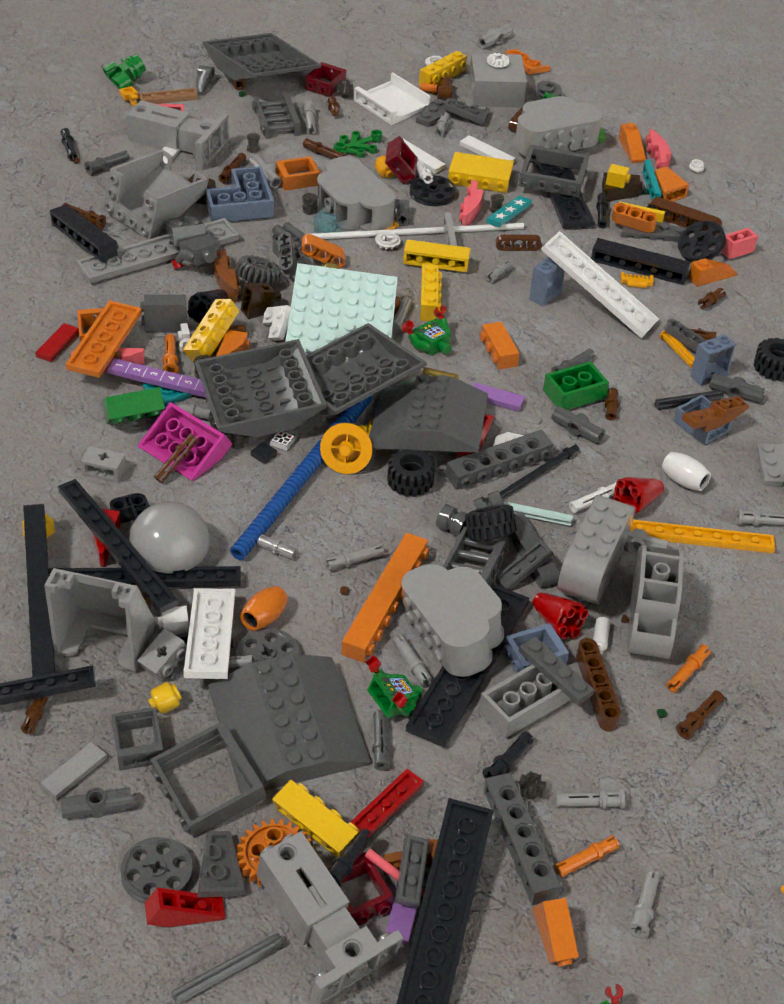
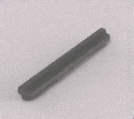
[172,933,283,1004]

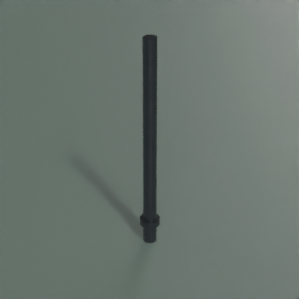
[499,444,579,499]

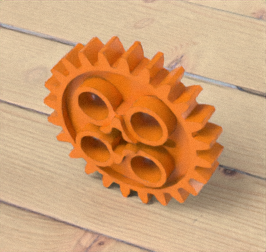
[237,818,311,887]

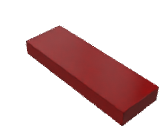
[35,323,79,362]

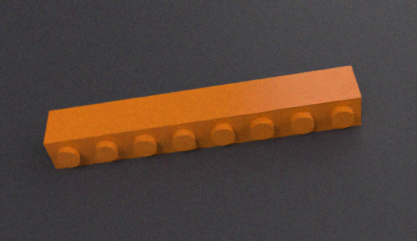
[341,532,430,663]

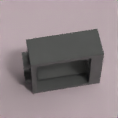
[111,707,163,770]

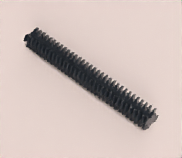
[654,390,723,410]

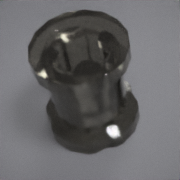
[247,133,260,153]
[489,193,504,213]

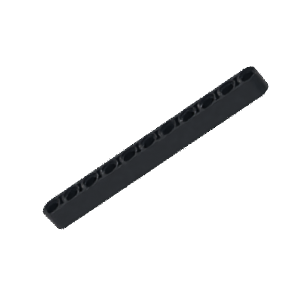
[23,503,55,677]

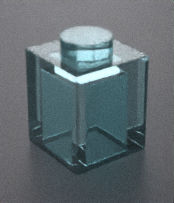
[312,210,338,233]

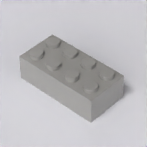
[479,664,571,738]

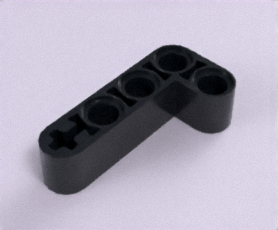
[110,493,150,523]

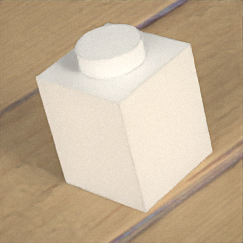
[158,606,189,635]

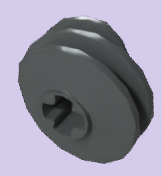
[537,81,562,100]

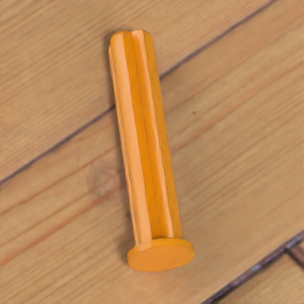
[660,330,695,368]

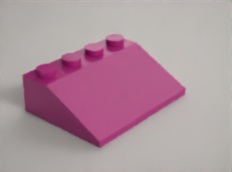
[137,402,232,481]

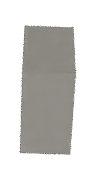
[469,53,527,107]

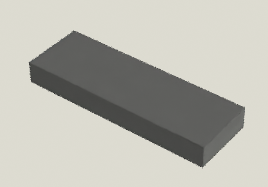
[496,540,554,590]
[394,834,429,909]

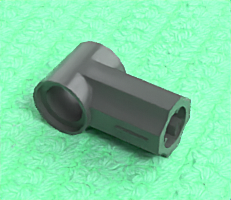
[394,199,409,226]

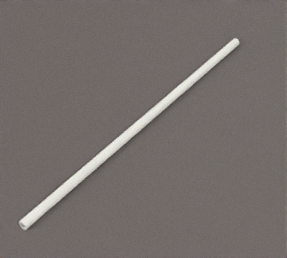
[312,223,524,239]

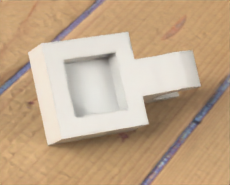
[178,323,190,352]

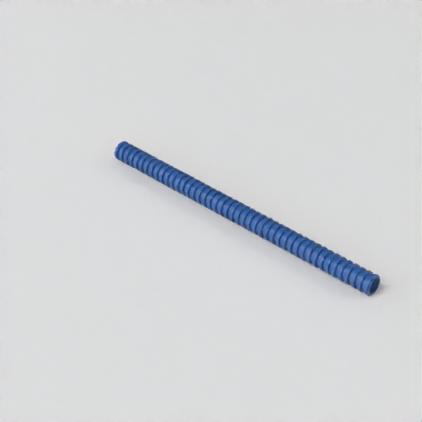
[230,396,372,560]

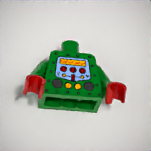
[401,305,452,355]
[366,655,422,718]

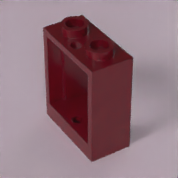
[305,62,347,97]
[385,136,418,185]
[327,852,393,925]

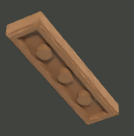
[138,88,198,104]

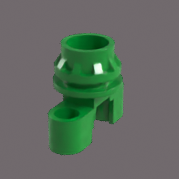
[102,54,146,89]

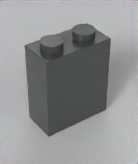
[140,295,187,333]

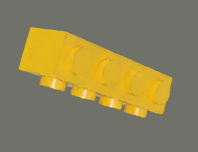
[419,51,467,85]
[403,240,471,272]
[420,264,442,321]
[183,299,240,362]
[272,780,359,857]

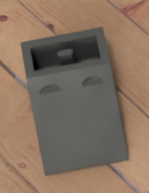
[165,216,206,247]

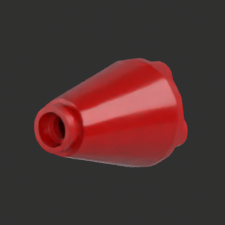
[613,477,664,514]
[532,593,589,640]

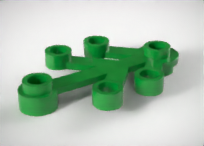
[332,130,383,158]

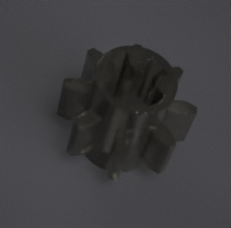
[336,80,353,98]
[226,433,249,449]
[518,771,546,801]

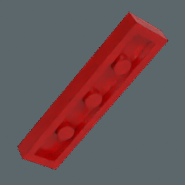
[351,769,424,838]

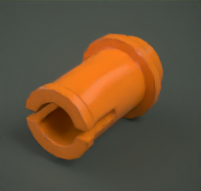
[420,82,438,94]

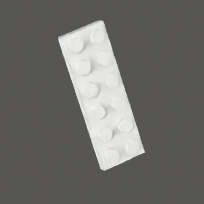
[184,588,235,679]

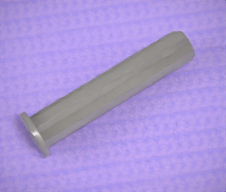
[392,297,412,334]

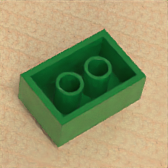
[543,361,609,410]
[102,387,165,425]

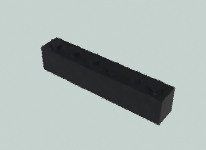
[50,204,118,262]
[591,238,691,285]

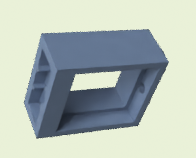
[529,257,565,306]
[690,334,736,386]
[674,395,732,445]
[503,623,569,673]

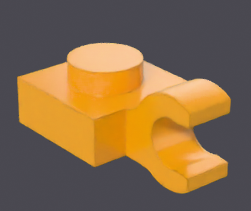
[119,86,138,107]

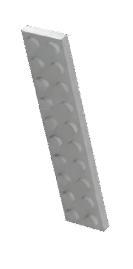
[76,218,239,283]

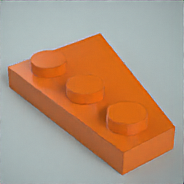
[505,49,551,75]

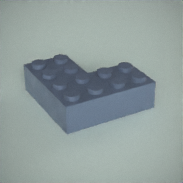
[206,166,274,222]

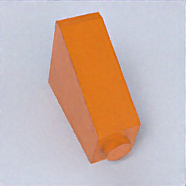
[655,166,689,202]
[532,898,579,967]

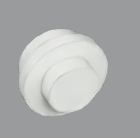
[689,159,704,173]

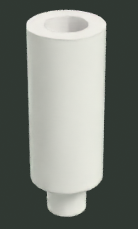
[593,617,611,654]

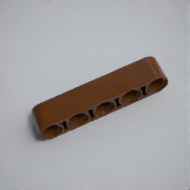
[647,197,722,236]
[576,638,621,732]

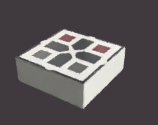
[270,432,295,451]

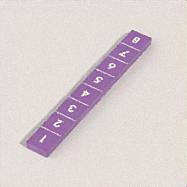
[108,358,207,398]

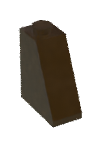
[602,172,643,202]

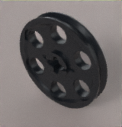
[410,175,456,206]
[677,221,726,262]

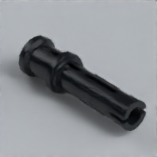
[482,731,534,779]
[328,829,374,887]

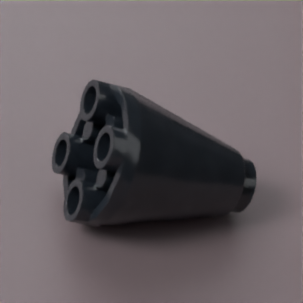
[187,289,228,324]

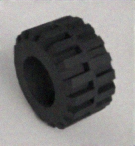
[753,338,784,381]
[387,449,435,497]
[465,505,517,541]

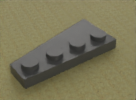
[621,222,686,242]

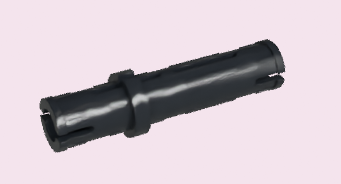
[60,128,78,161]
[596,193,608,229]

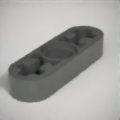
[278,232,296,275]

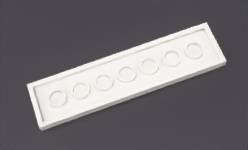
[541,231,659,338]

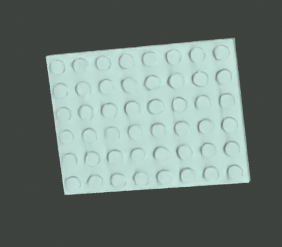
[285,263,397,355]

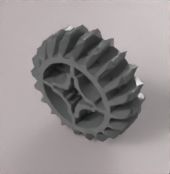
[236,255,281,286]

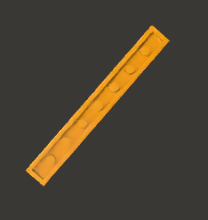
[630,520,775,554]

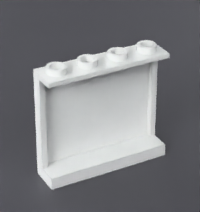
[354,72,431,125]

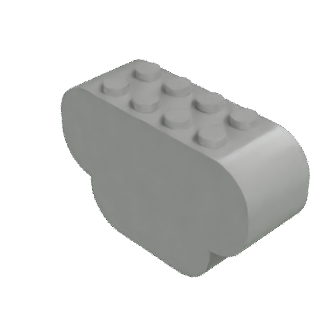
[514,96,602,157]
[317,156,395,231]
[557,495,635,606]
[627,544,684,659]
[402,564,504,677]

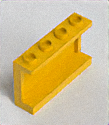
[448,152,514,193]

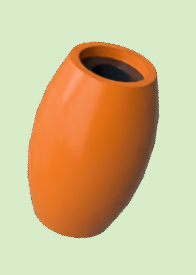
[240,586,288,631]

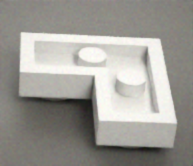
[262,305,293,341]

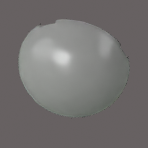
[129,502,210,573]

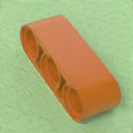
[612,203,657,233]
[302,234,345,268]

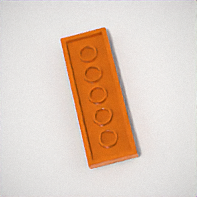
[65,300,142,378]

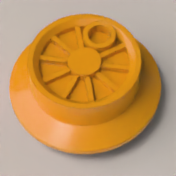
[320,423,372,474]

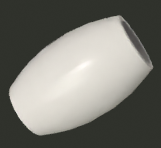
[662,452,711,491]

